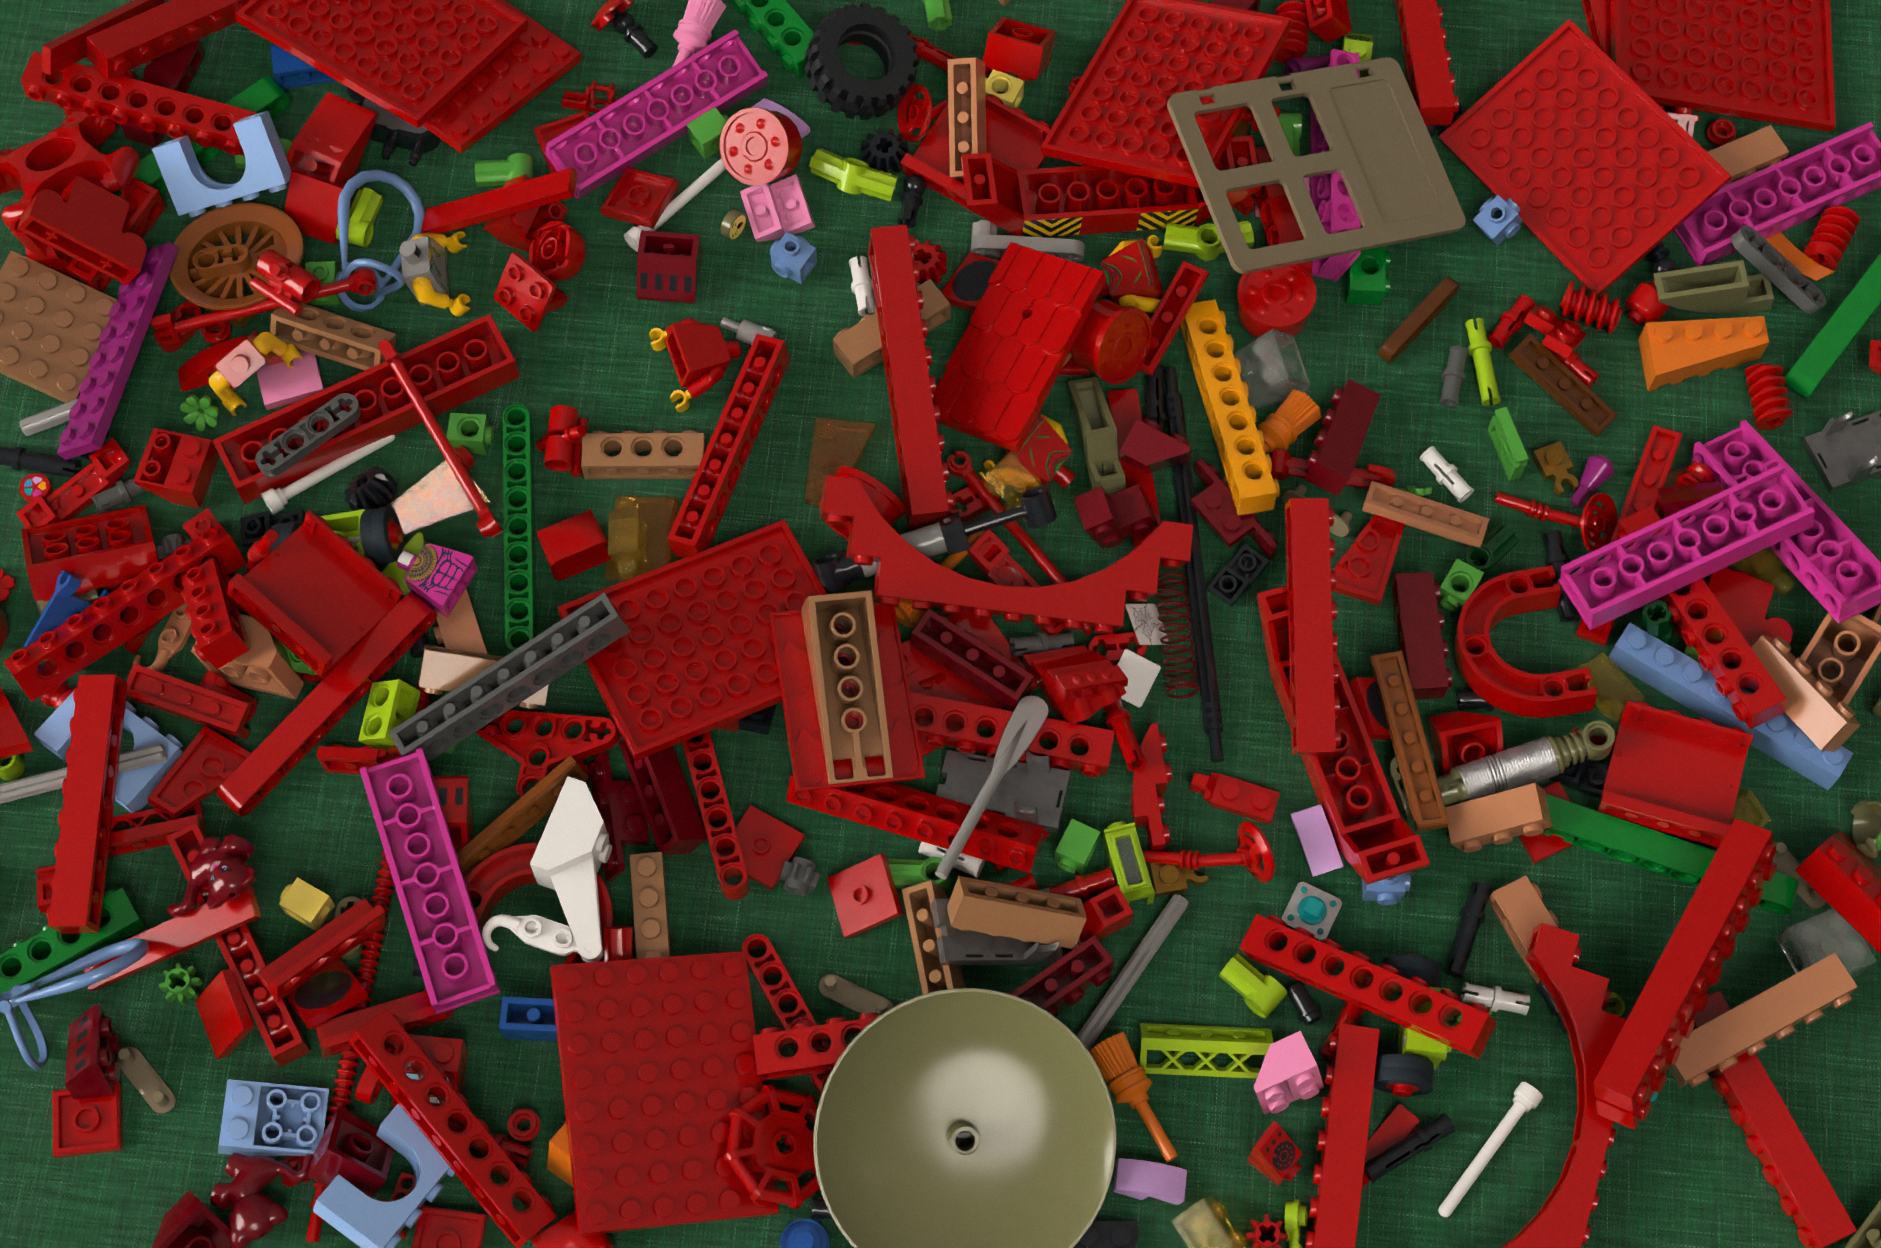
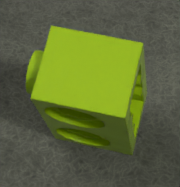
[358,679,421,750]

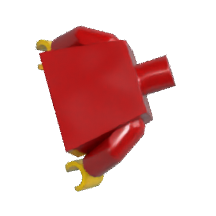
[649,318,741,412]

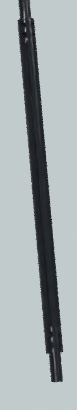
[1164,367,1224,763]

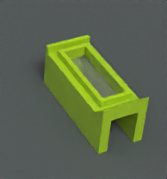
[1102,821,1156,905]

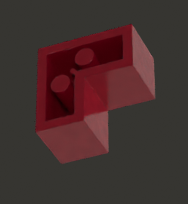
[1073,484,1158,549]

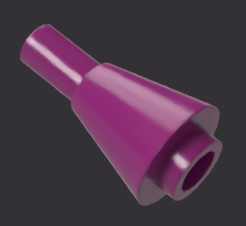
[1285,53,1330,76]
[1569,455,1615,508]

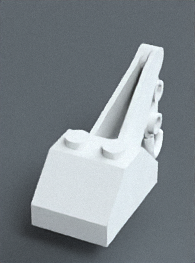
[482,776,612,963]

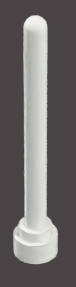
[624,159,726,252]
[261,435,395,515]
[1438,1082,1543,1217]

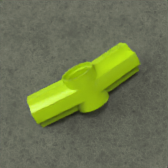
[809,148,898,201]
[1163,220,1254,261]

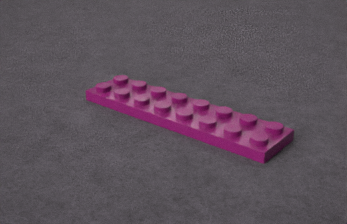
[56,242,179,460]

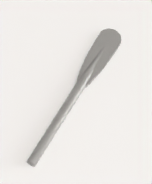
[935,696,1049,880]

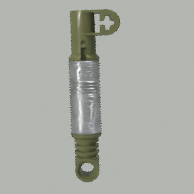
[1389,720,1615,821]

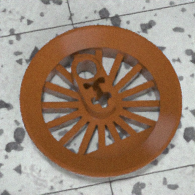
[169,203,304,312]

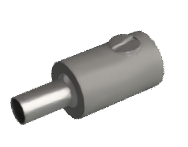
[720,317,778,345]

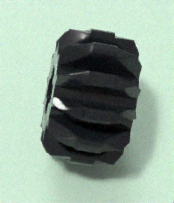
[860,128,909,174]
[345,466,398,511]

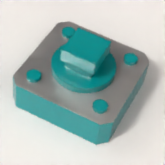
[1281,882,1342,942]

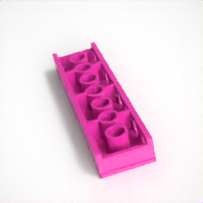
[544,29,768,200]
[1310,49,1361,282]
[1674,122,1881,267]
[1691,420,1881,623]
[1559,464,1815,630]
[359,748,500,1015]

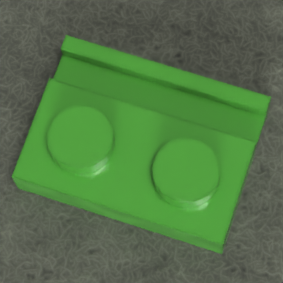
[1487,407,1529,481]

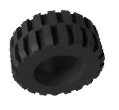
[804,3,919,120]

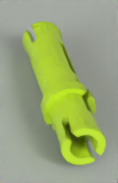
[1465,318,1501,406]

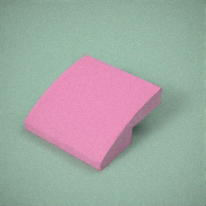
[740,174,815,242]
[257,350,324,410]

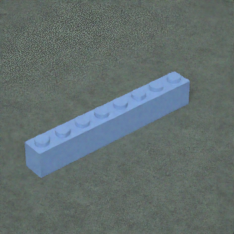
[1607,622,1853,790]

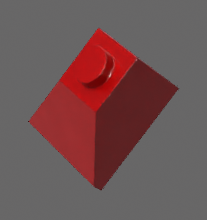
[1428,711,1504,776]

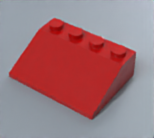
[21,504,158,601]
[1795,830,1881,954]

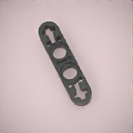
[1731,225,1826,315]
[256,393,361,477]

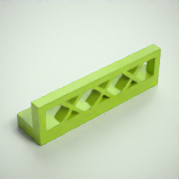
[1139,1023,1274,1079]

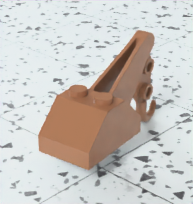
[133,603,304,699]
[1800,603,1881,705]

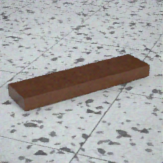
[1509,333,1618,438]

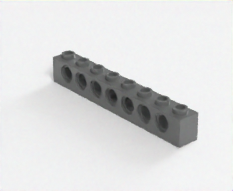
[389,592,631,762]

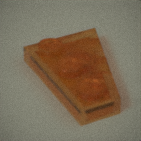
[804,418,876,505]
[386,460,491,534]

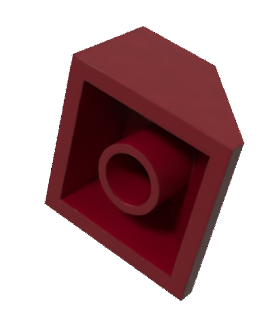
[307,1107,394,1198]

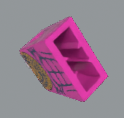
[397,543,478,618]

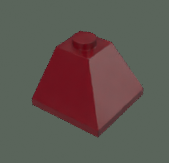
[152,1190,233,1248]

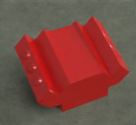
[1023,645,1128,725]

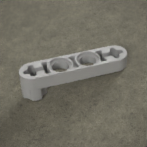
[970,220,1085,262]

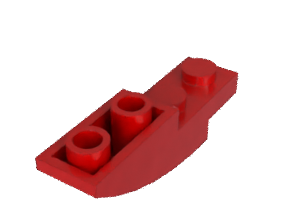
[1131,723,1172,851]

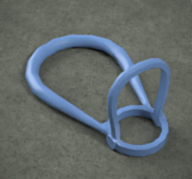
[335,169,425,312]
[0,938,149,1070]

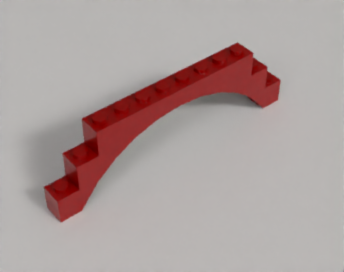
[820,475,1193,634]
[1499,923,1627,1248]

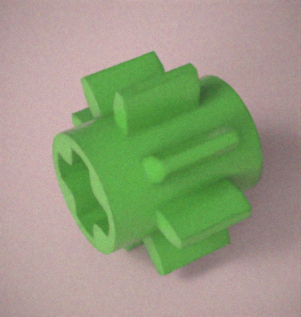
[159,963,203,1006]

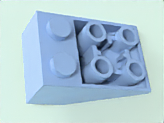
[218,1079,329,1156]

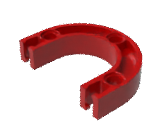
[1454,565,1598,718]
[465,843,616,964]

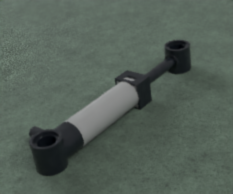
[812,486,1057,593]

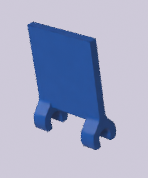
[24,570,111,648]

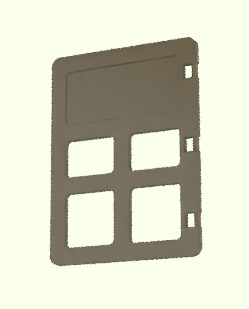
[1167,57,1466,274]

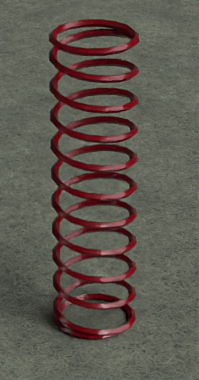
[1155,572,1199,699]

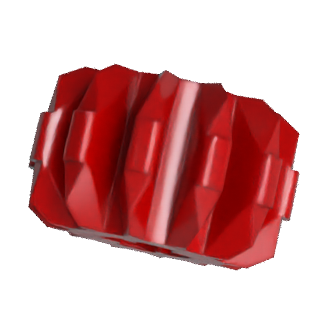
[913,238,947,284]

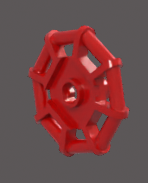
[723,1084,820,1209]

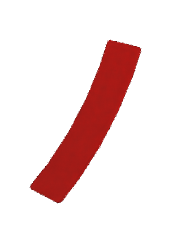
[1362,1104,1419,1189]

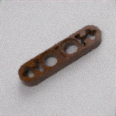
[1378,276,1461,364]

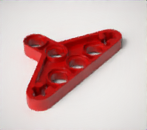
[475,710,620,797]

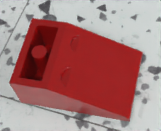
[286,92,379,186]

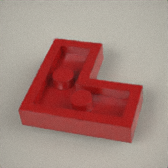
[1523,305,1587,359]

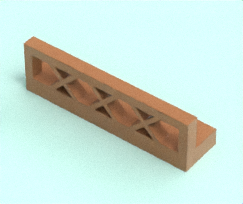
[1362,481,1489,548]

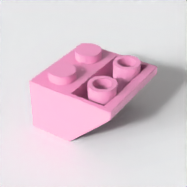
[1253,1031,1324,1115]

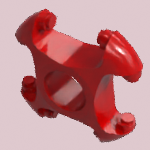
[0,110,140,229]

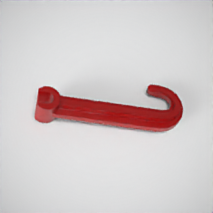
[1271,449,1396,489]

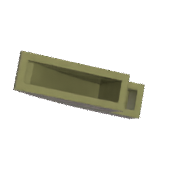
[1653,260,1774,313]
[1068,377,1126,496]

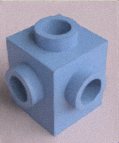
[1473,195,1523,246]
[770,232,817,284]
[1362,872,1411,905]

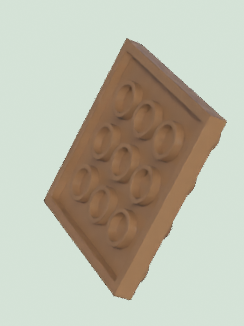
[0,250,117,403]

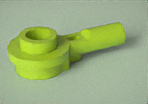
[1284,1198,1308,1248]

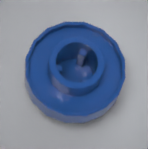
[780,1219,830,1248]

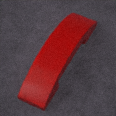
[177,335,284,392]
[16,438,131,528]
[967,529,1065,635]

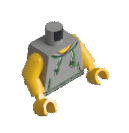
[399,231,471,317]

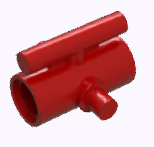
[250,249,321,316]
[536,405,588,477]

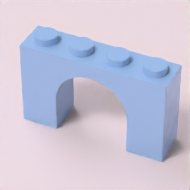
[152,111,291,217]
[34,692,183,813]
[313,1104,455,1248]

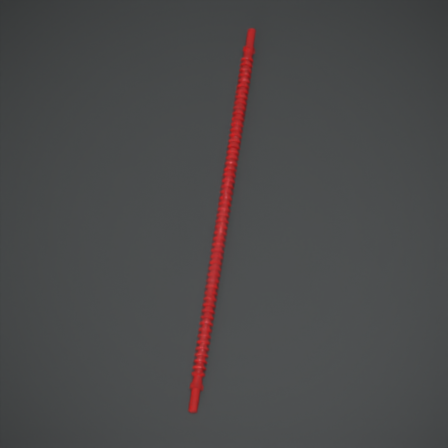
[305,679,432,1243]

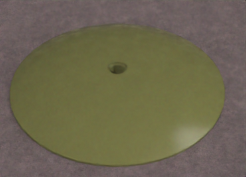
[813,988,1116,1248]

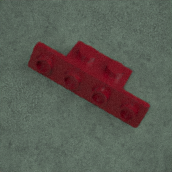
[1190,458,1278,560]
[588,752,650,881]

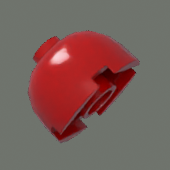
[528,220,587,282]

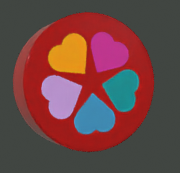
[19,473,53,503]

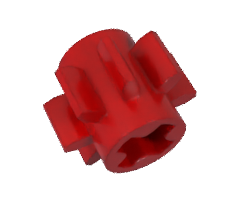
[1245,1214,1288,1248]

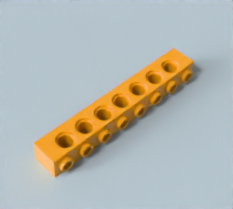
[1180,299,1280,516]

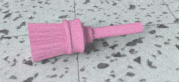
[672,0,727,67]

